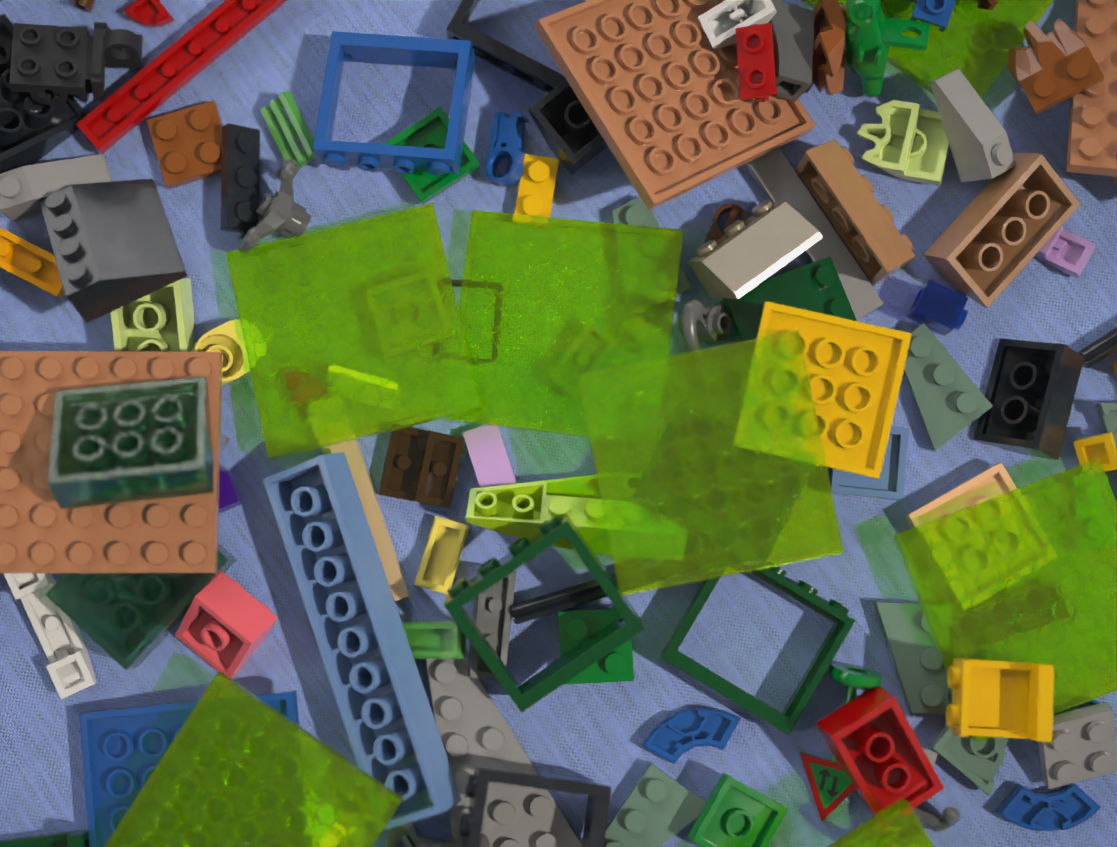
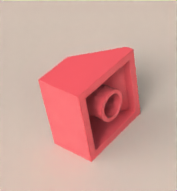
[174,572,278,681]

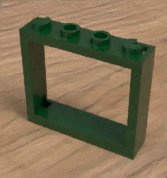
[444,514,644,713]
[660,546,856,735]

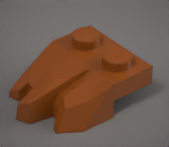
[812,0,848,95]
[1007,18,1104,115]

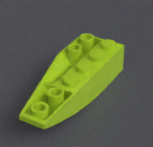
[466,472,687,561]

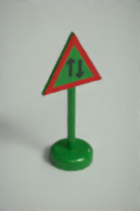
[799,662,882,821]

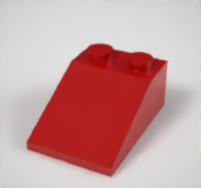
[816,685,944,829]

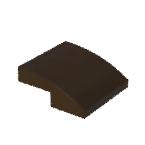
[378,424,465,508]

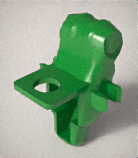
[845,0,930,97]

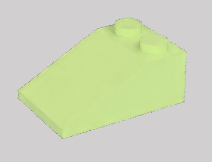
[111,278,194,352]

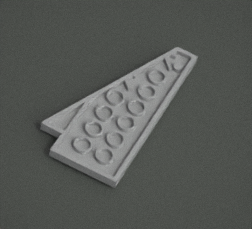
[426,656,581,847]

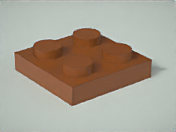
[147,100,223,189]

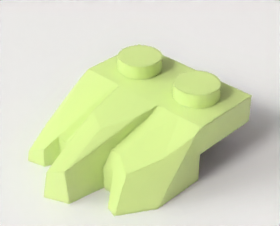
[856,100,950,186]

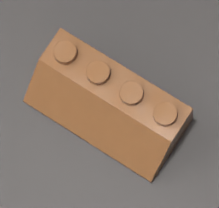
[795,139,916,286]
[923,152,1081,308]

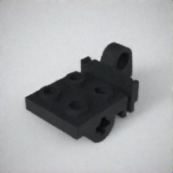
[9,22,143,105]

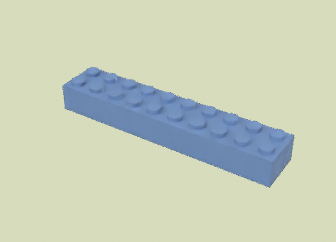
[263,452,462,831]

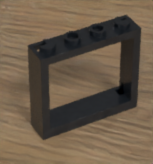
[446,0,566,94]
[459,767,612,847]

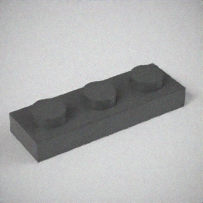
[466,571,516,680]

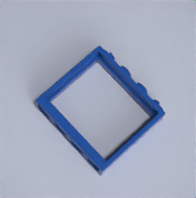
[313,31,475,177]

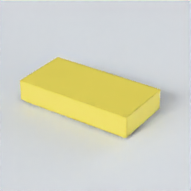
[414,516,470,595]

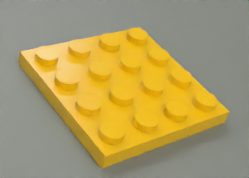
[732,301,912,479]

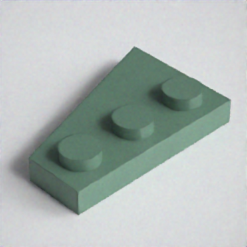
[873,602,949,714]

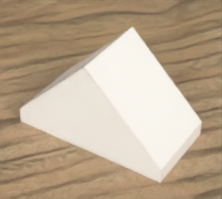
[698,0,777,49]

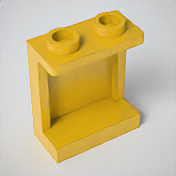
[946,658,1054,742]

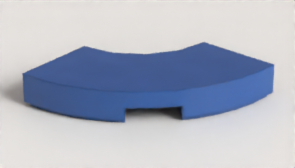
[641,707,741,764]
[995,783,1101,831]

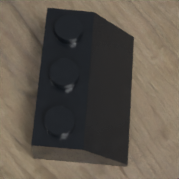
[528,80,608,175]
[974,338,1084,460]

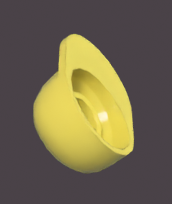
[191,319,267,386]

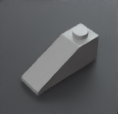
[930,69,1016,183]
[0,154,113,221]

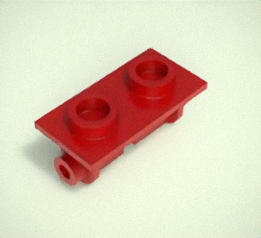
[735,23,777,102]

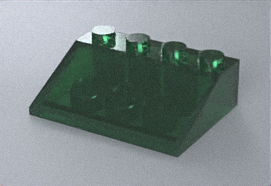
[47,376,214,509]
[46,543,237,670]

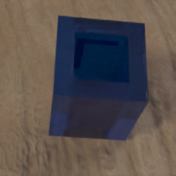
[906,279,968,336]

